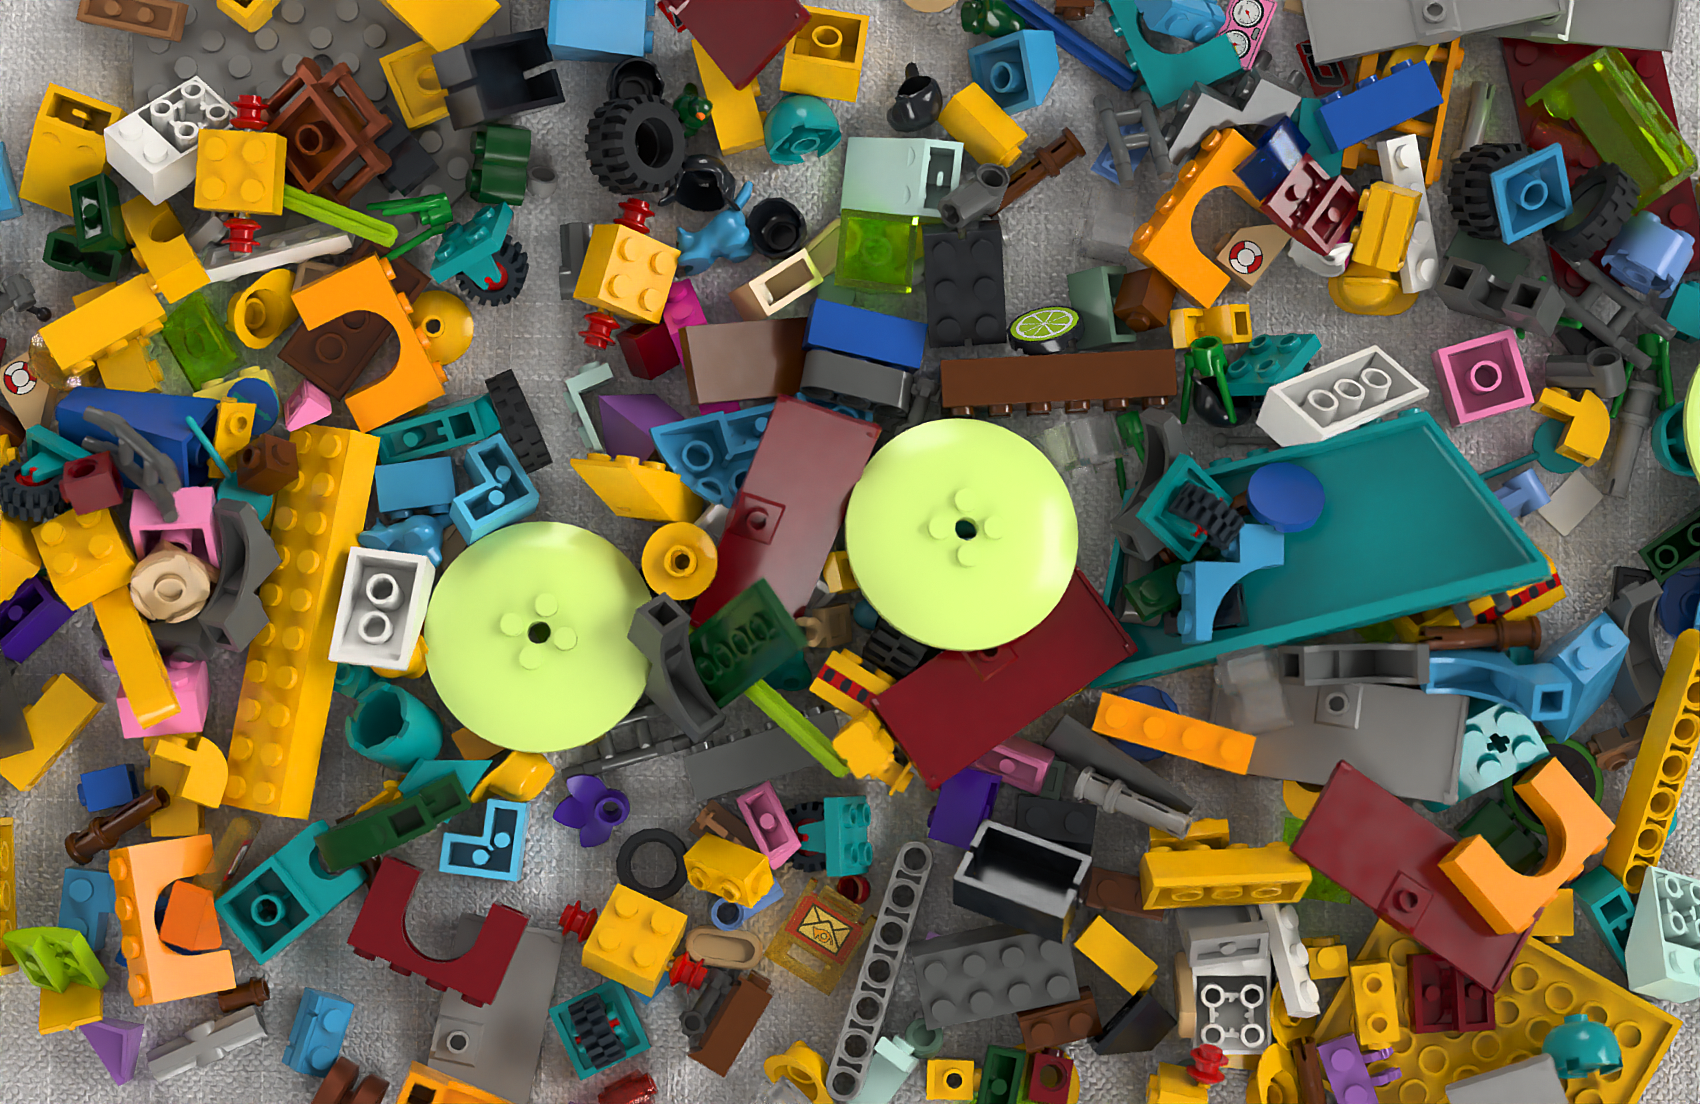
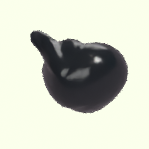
[886,62,943,133]
[658,153,740,212]
[1190,376,1254,428]

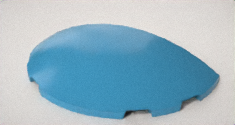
[648,392,873,509]

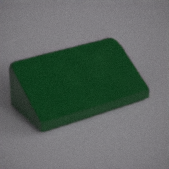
[69,173,127,252]
[976,1044,1026,1104]

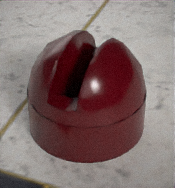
[837,874,871,905]

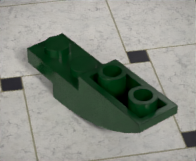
[1637,506,1700,584]
[314,769,473,872]

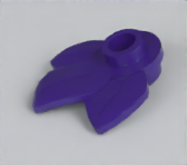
[553,774,630,848]

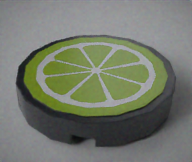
[1007,305,1085,356]

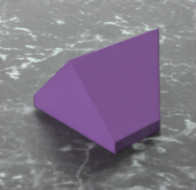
[598,394,685,465]
[79,1016,144,1087]

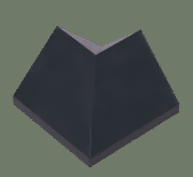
[1088,990,1177,1056]

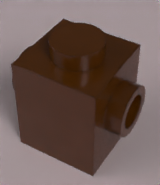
[236,433,299,496]

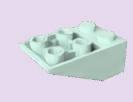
[840,137,964,224]
[1625,866,1700,1004]

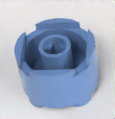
[1601,210,1695,298]

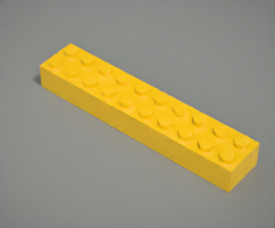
[220,424,381,820]

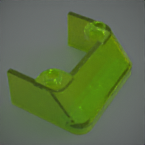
[1525,46,1699,217]

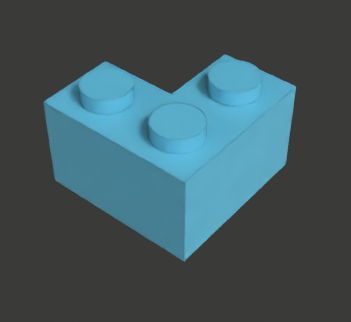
[449,433,540,547]
[439,798,531,881]

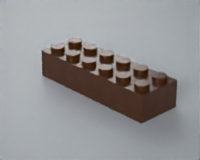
[939,349,1177,419]

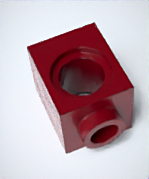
[59,450,124,516]
[1022,1047,1074,1104]

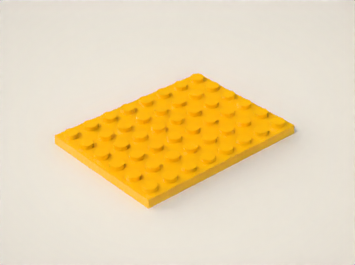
[1293,918,1683,1104]

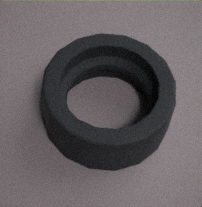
[616,828,688,901]

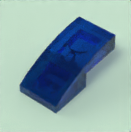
[1232,115,1311,202]

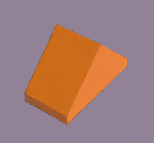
[158,880,222,951]

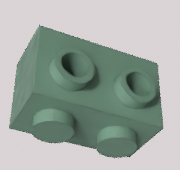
[1067,266,1137,351]

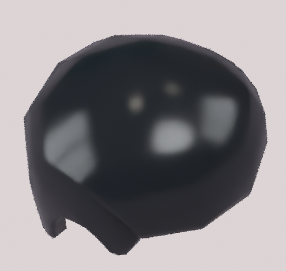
[606,57,665,100]
[746,197,807,260]

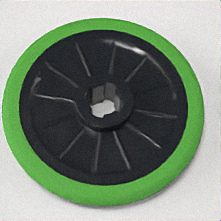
[1503,735,1604,836]

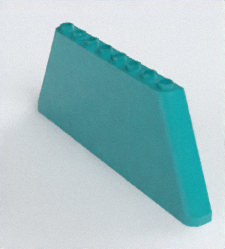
[1090,408,1552,690]

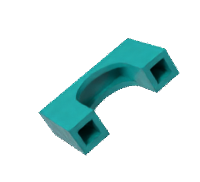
[1101,0,1246,112]

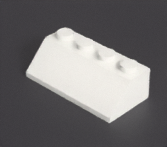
[1256,345,1429,447]

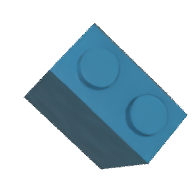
[547,0,656,63]
[1533,611,1630,744]

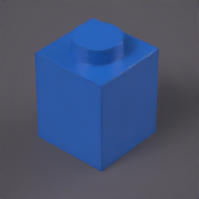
[77,764,141,813]

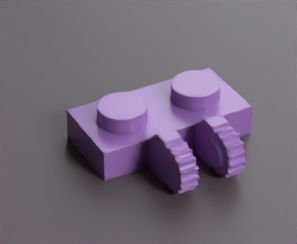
[1316,1032,1402,1104]

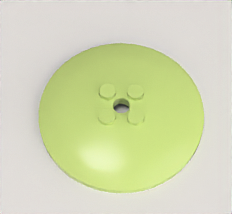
[845,418,1078,651]
[424,521,653,753]

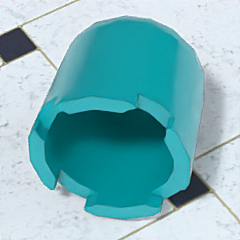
[345,681,444,774]

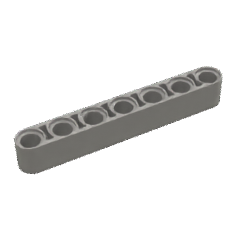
[826,841,934,1102]

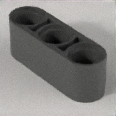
[800,350,914,418]

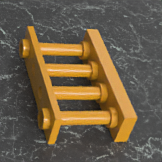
[1340,36,1465,190]

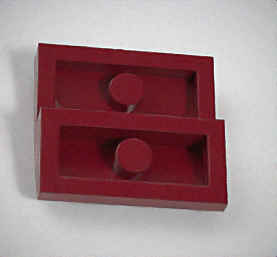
[1259,151,1361,257]
[1406,952,1496,1034]

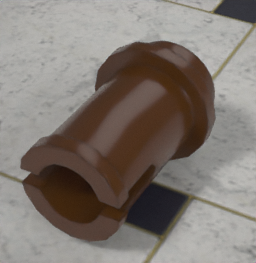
[217,976,270,1014]

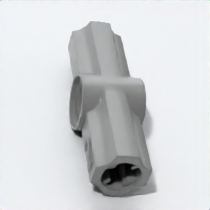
[146,1004,268,1083]

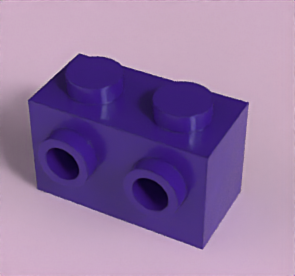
[0,574,77,663]
[927,766,1002,850]

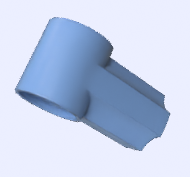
[1493,467,1551,518]
[707,872,785,931]

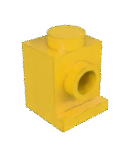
[1300,934,1349,980]
[926,1057,982,1100]

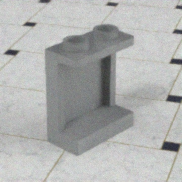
[1173,905,1269,967]

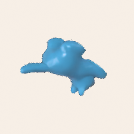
[676,181,755,276]
[358,512,454,569]

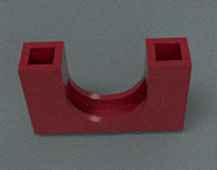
[347,854,531,1008]

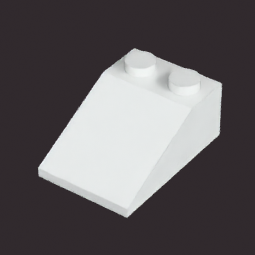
[328,546,436,671]

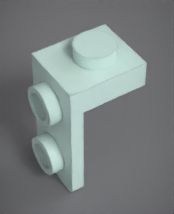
[563,360,616,454]
[846,1035,920,1104]

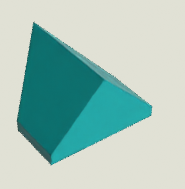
[397,757,493,824]

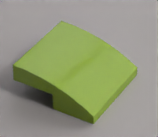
[2,927,110,994]

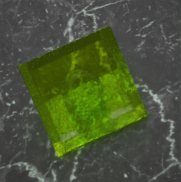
[834,208,919,295]
[160,291,247,392]

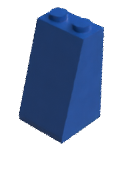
[55,386,220,490]

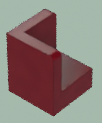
[616,321,680,381]

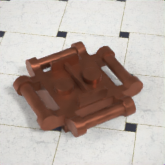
[261,57,393,208]

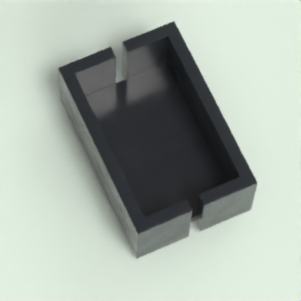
[431,28,566,131]
[921,220,1007,348]
[953,818,1093,944]

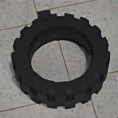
[1542,162,1640,262]
[485,369,553,474]

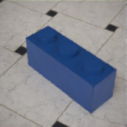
[1313,58,1444,155]
[801,298,928,375]

